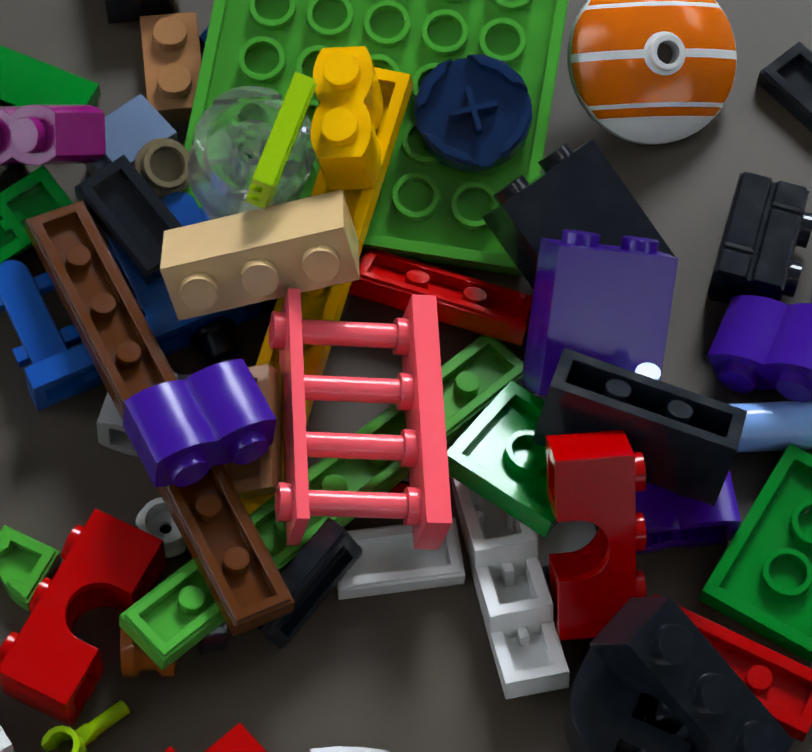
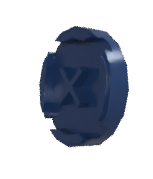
[415,54,533,172]

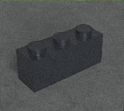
[531,348,747,506]

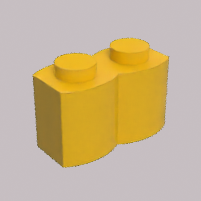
[310,46,383,190]

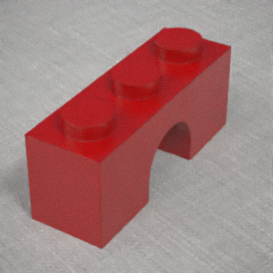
[546,430,647,640]
[0,508,167,727]

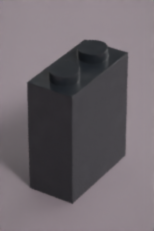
[482,139,675,290]

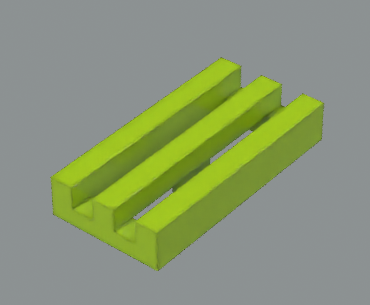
[245,71,317,209]

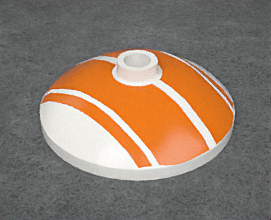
[567,0,737,145]

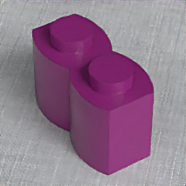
[0,105,106,166]

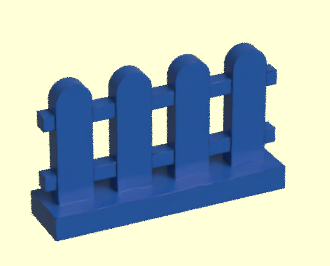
[0,191,260,412]

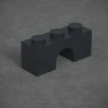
[589,596,794,752]

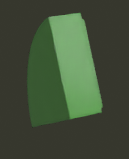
[0,525,62,612]

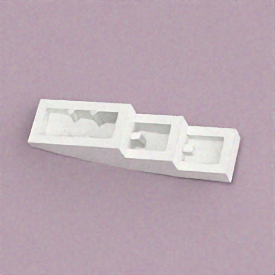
[450,476,570,699]

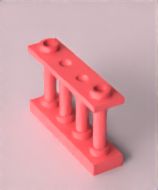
[269,288,452,550]

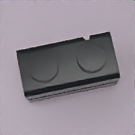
[707,171,812,304]

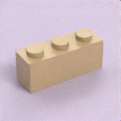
[160,189,360,321]

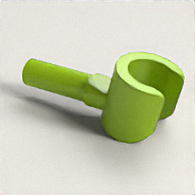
[41,700,130,752]

